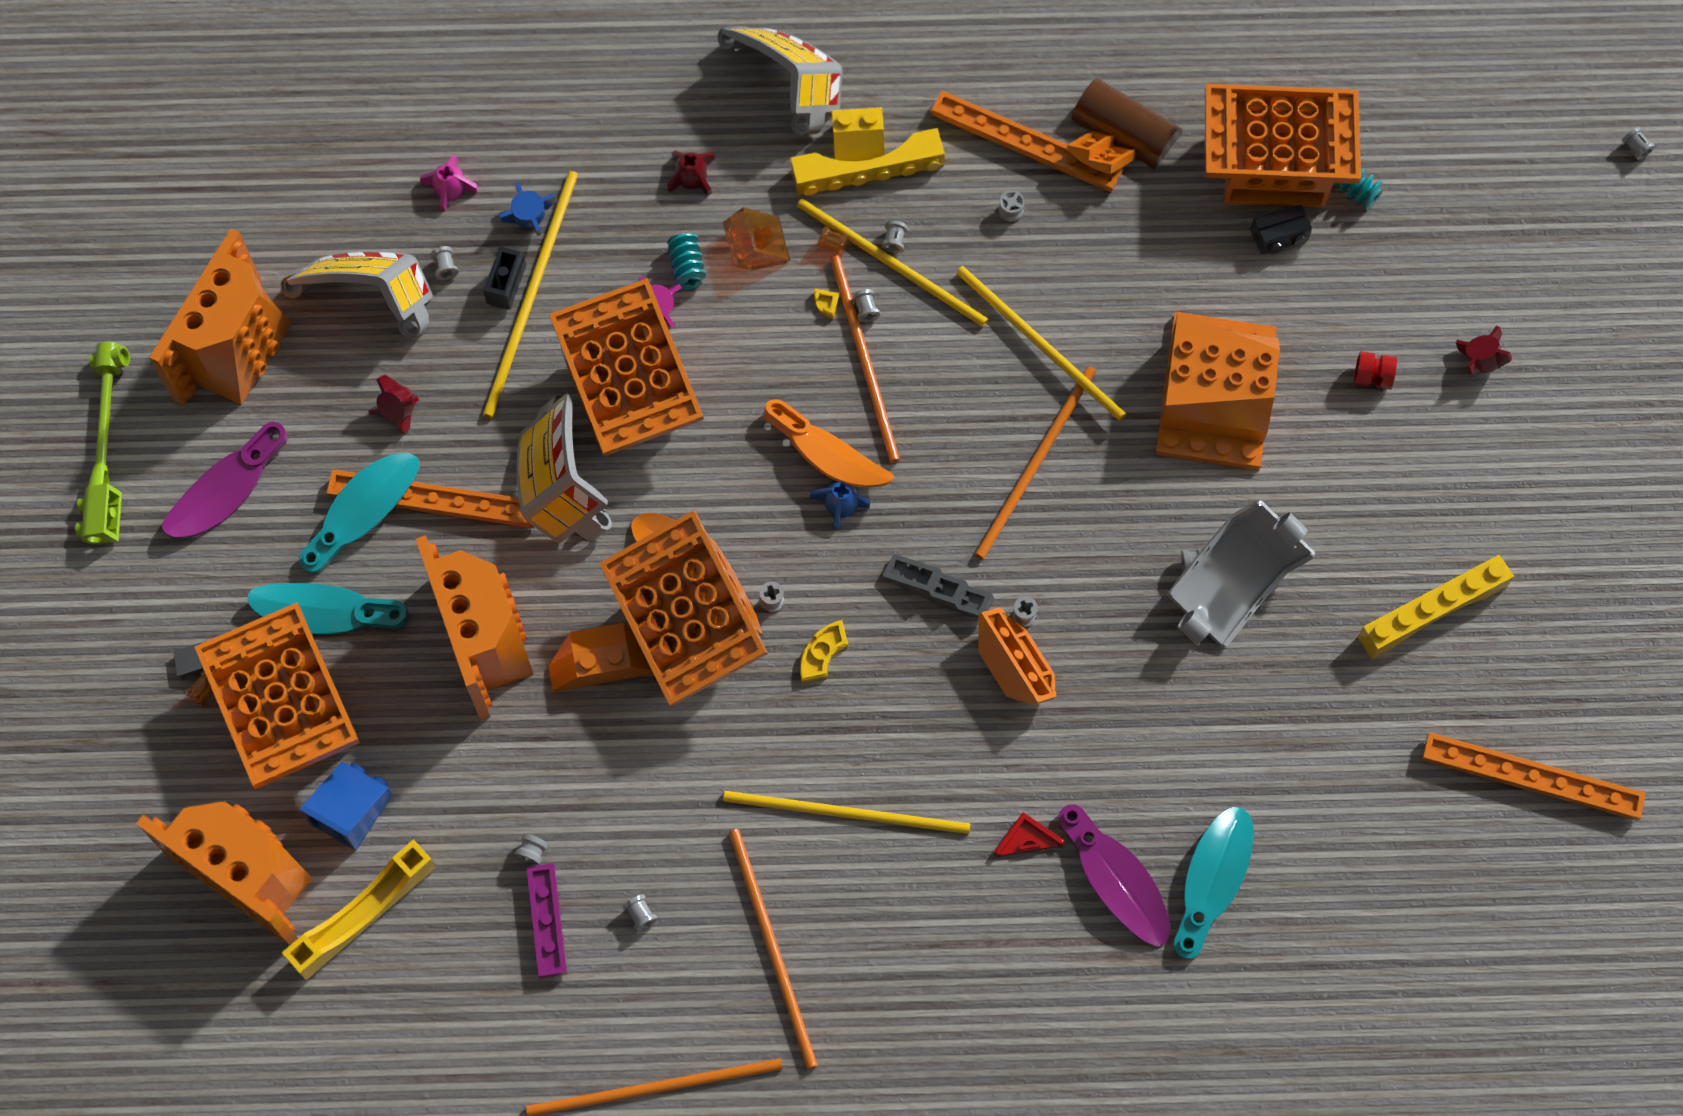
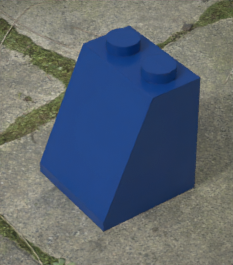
[300,762,393,851]

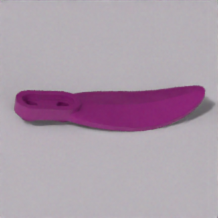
[162,422,288,538]
[1058,804,1170,946]

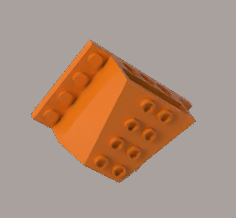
[1205,83,1361,208]
[149,228,293,406]
[549,278,704,457]
[1155,311,1280,471]
[599,510,768,707]
[416,535,534,721]
[194,602,360,789]
[136,801,313,946]

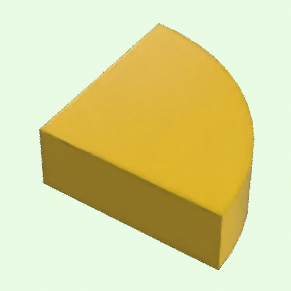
[814,288,839,320]

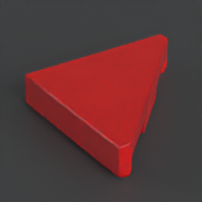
[993,812,1065,857]

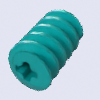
[1332,168,1383,211]
[667,233,706,290]

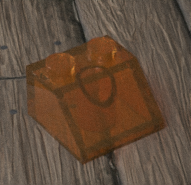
[723,207,791,271]

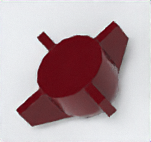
[667,150,715,196]
[1455,325,1512,375]
[368,375,419,434]

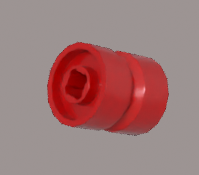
[1354,351,1397,390]

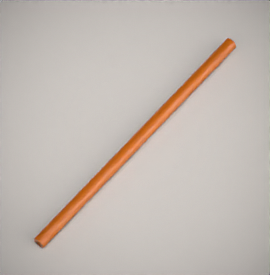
[830,255,900,464]
[974,366,1096,560]
[729,829,818,1070]
[526,1058,783,1116]

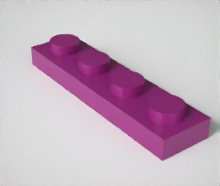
[526,863,568,979]

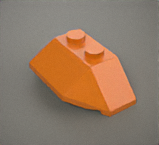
[978,607,1056,705]
[549,623,654,693]

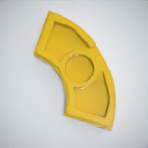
[800,620,848,684]

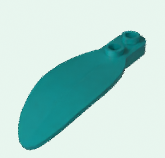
[299,453,420,574]
[248,583,409,635]
[1174,807,1254,960]

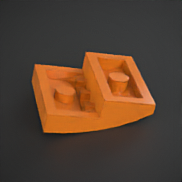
[1067,131,1135,174]

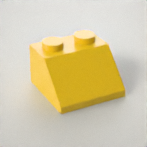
[832,107,885,162]

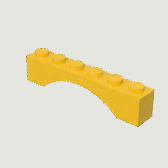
[791,128,945,196]
[1357,554,1514,659]
[282,839,436,980]

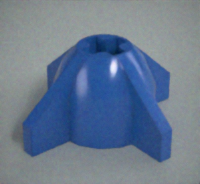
[499,182,556,236]
[810,481,871,530]

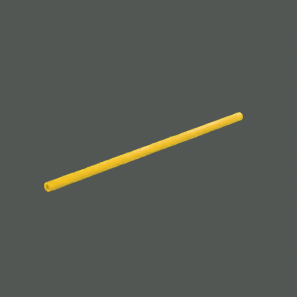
[483,171,578,419]

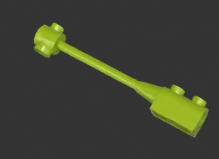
[75,342,130,545]

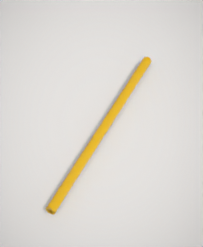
[797,199,988,327]
[956,266,1127,421]
[723,791,970,834]

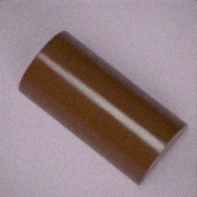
[1071,78,1182,170]

